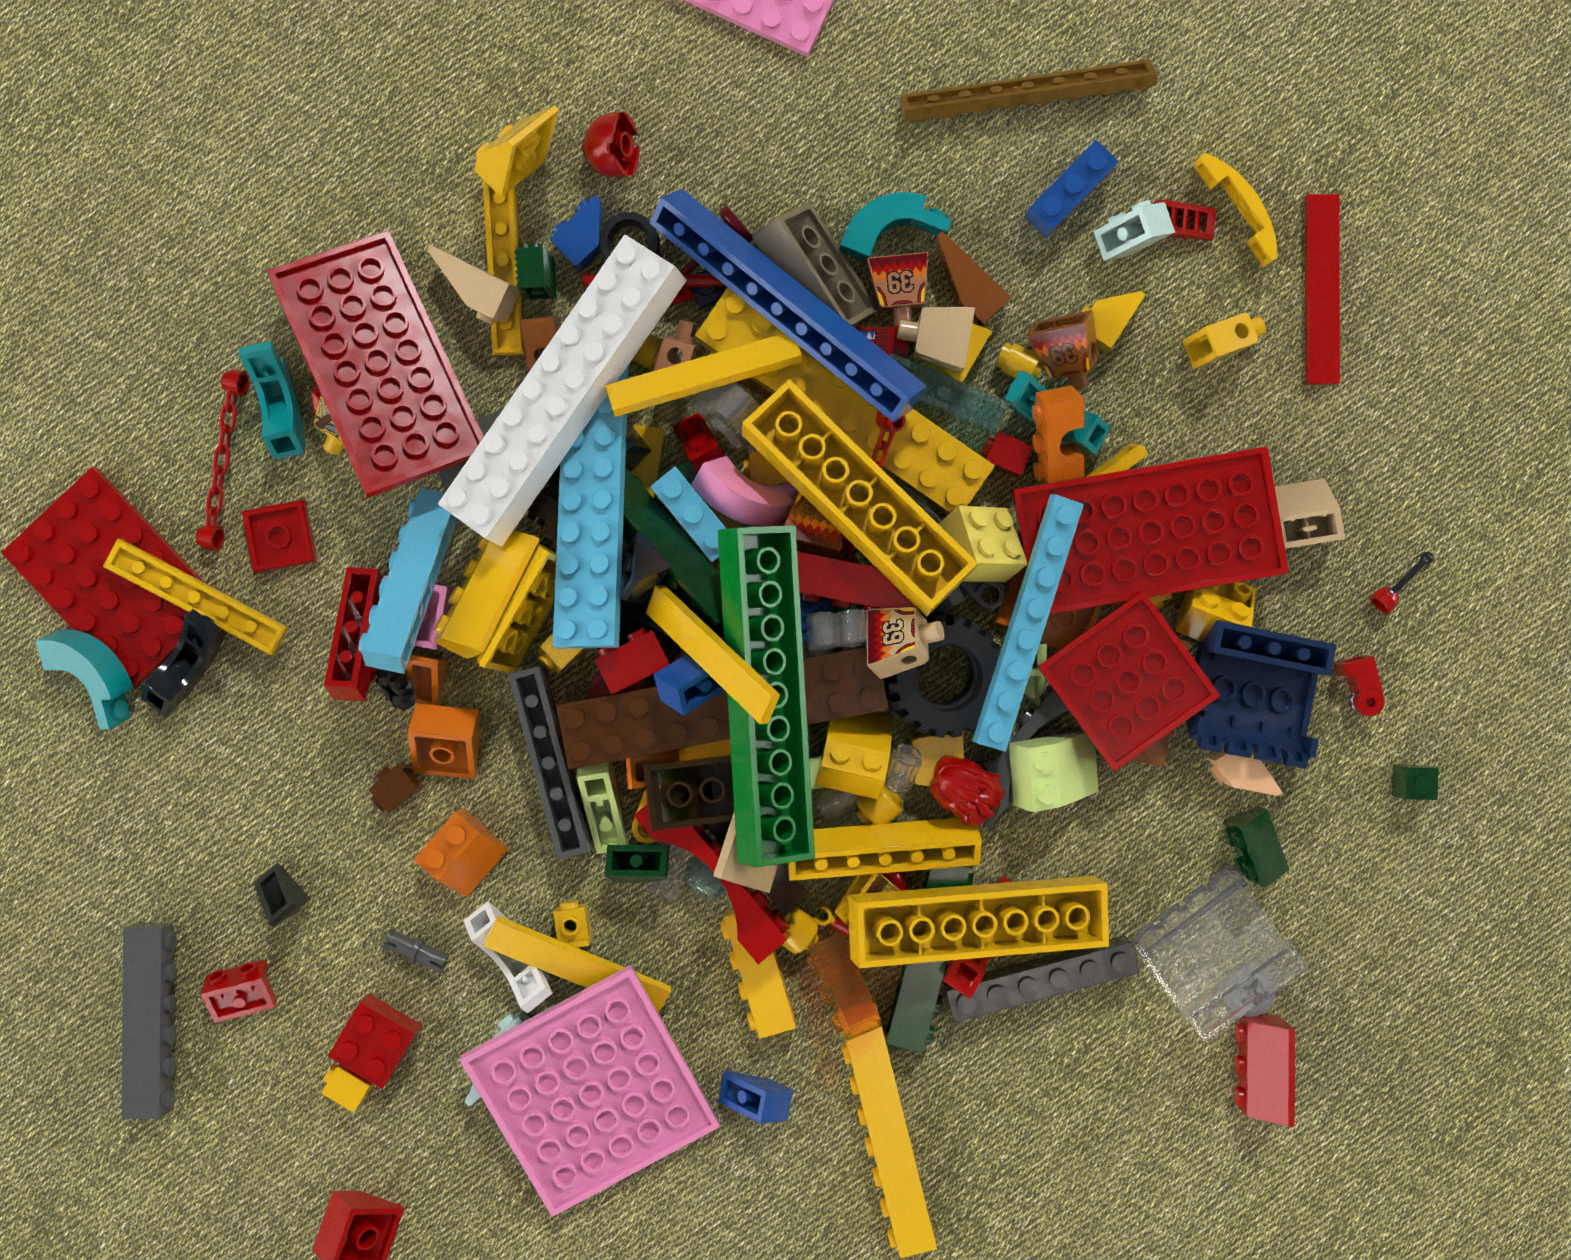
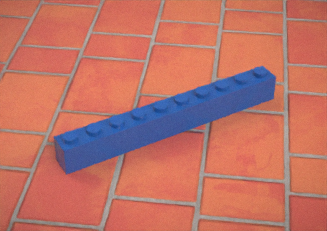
[649,189,927,422]

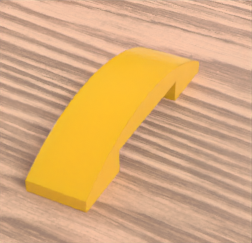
[1193,153,1278,268]

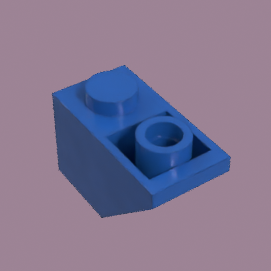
[550,195,604,273]

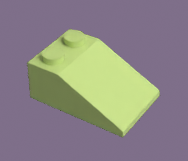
[1009,731,1099,812]

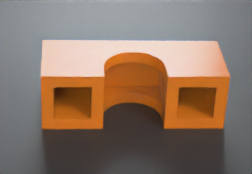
[1032,385,1084,484]

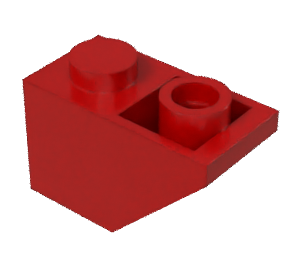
[672,412,724,474]

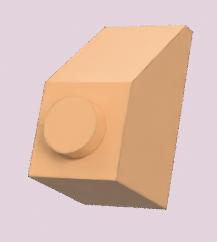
[1208,748,1283,796]

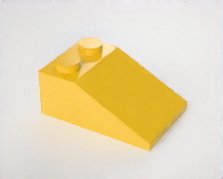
[474,105,559,197]
[816,712,894,799]

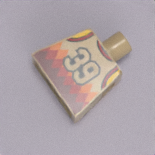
[867,607,944,679]

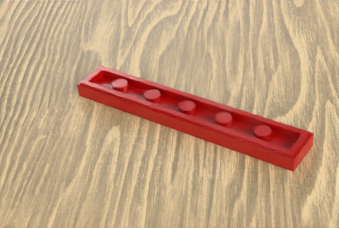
[1305,194,1340,385]

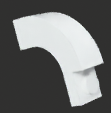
[464,901,553,1013]

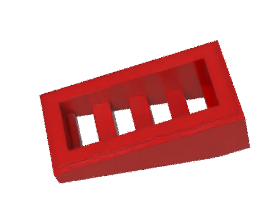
[1153,199,1216,241]

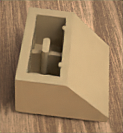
[1275,478,1345,549]

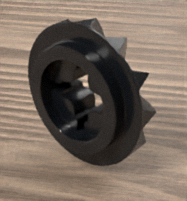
[376,669,416,711]

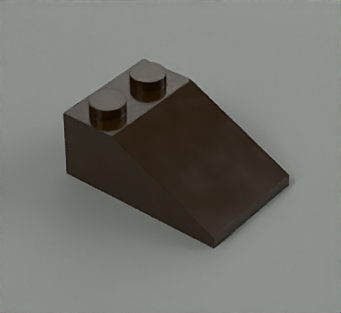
[643,755,734,831]

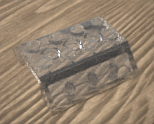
[1132,867,1309,1043]

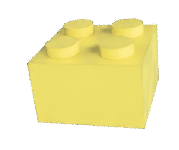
[939,506,1027,582]

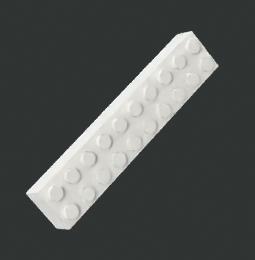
[438,234,687,547]

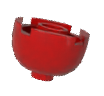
[582,112,640,178]

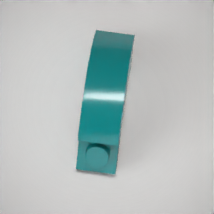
[840,192,952,262]
[239,340,305,460]
[1004,371,1111,456]
[35,630,133,729]

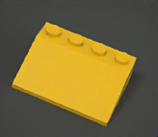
[475,543,557,673]

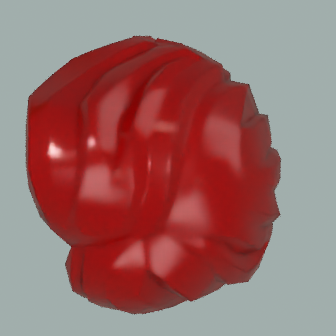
[930,755,1005,826]

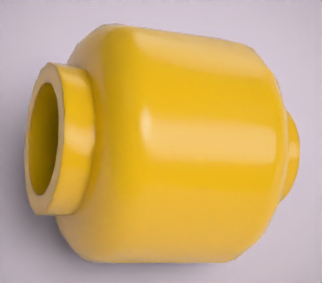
[855,783,903,825]
[778,906,819,954]

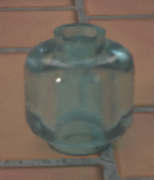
[684,858,728,902]

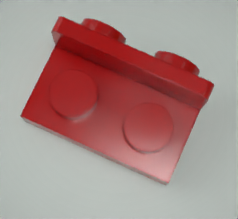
[200,960,277,1023]

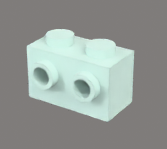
[1093,200,1175,261]

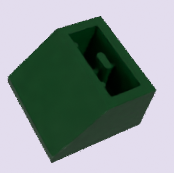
[1223,806,1290,888]

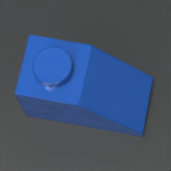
[718,1071,793,1124]

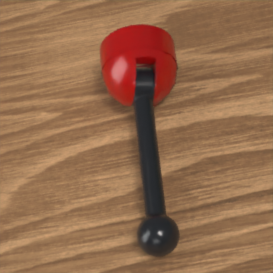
[1369,552,1434,614]

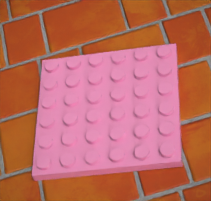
[459,965,720,1217]

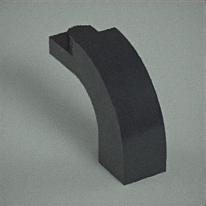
[141,609,224,717]

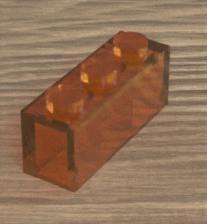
[805,931,882,1041]

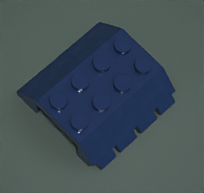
[1186,620,1337,769]

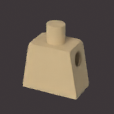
[897,307,975,373]

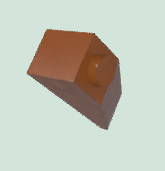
[935,231,1011,327]

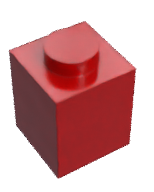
[980,431,1033,478]

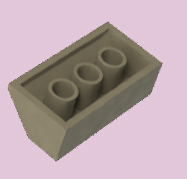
[752,202,878,326]

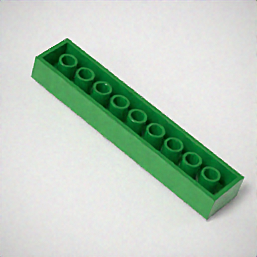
[718,525,815,868]

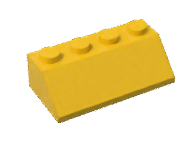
[433,530,540,659]

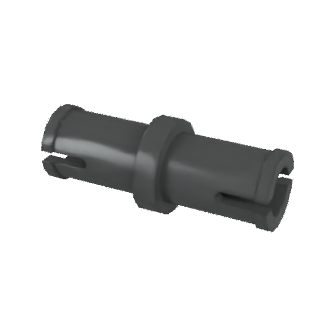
[383,929,449,973]

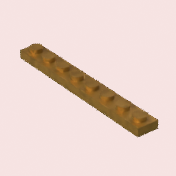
[900,59,1157,122]

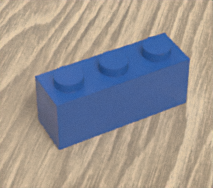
[1024,139,1119,239]

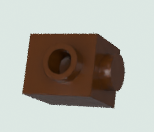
[368,762,424,813]

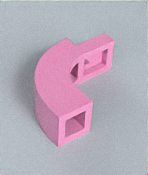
[691,456,799,527]

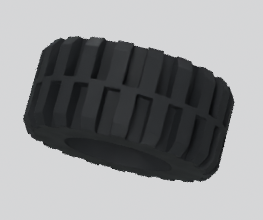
[883,612,1001,738]

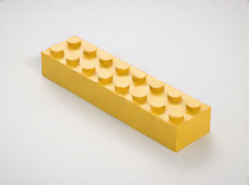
[742,379,978,617]
[848,876,1109,968]

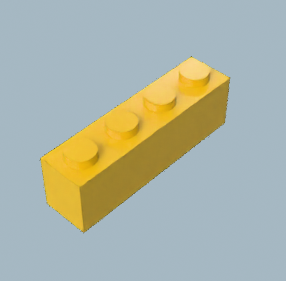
[720,909,796,1039]

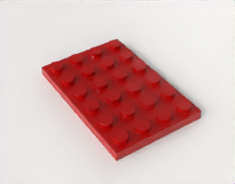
[1,467,205,690]

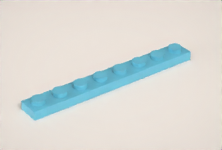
[972,494,1084,752]

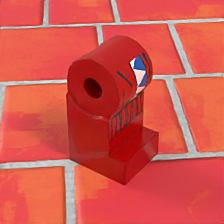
[854,326,909,359]
[1334,655,1385,716]

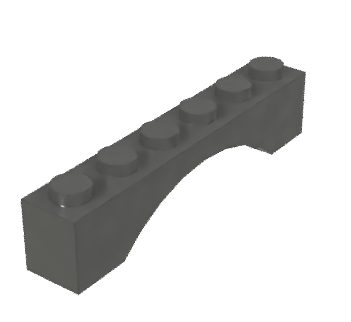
[982,685,1071,830]

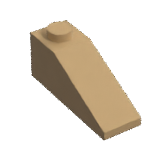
[428,245,521,325]

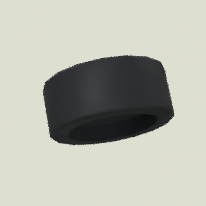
[600,212,660,261]

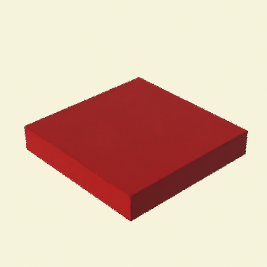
[241,499,318,573]

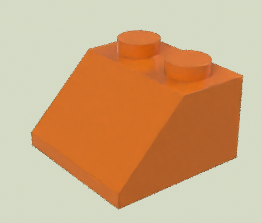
[407,703,481,779]
[414,808,510,897]

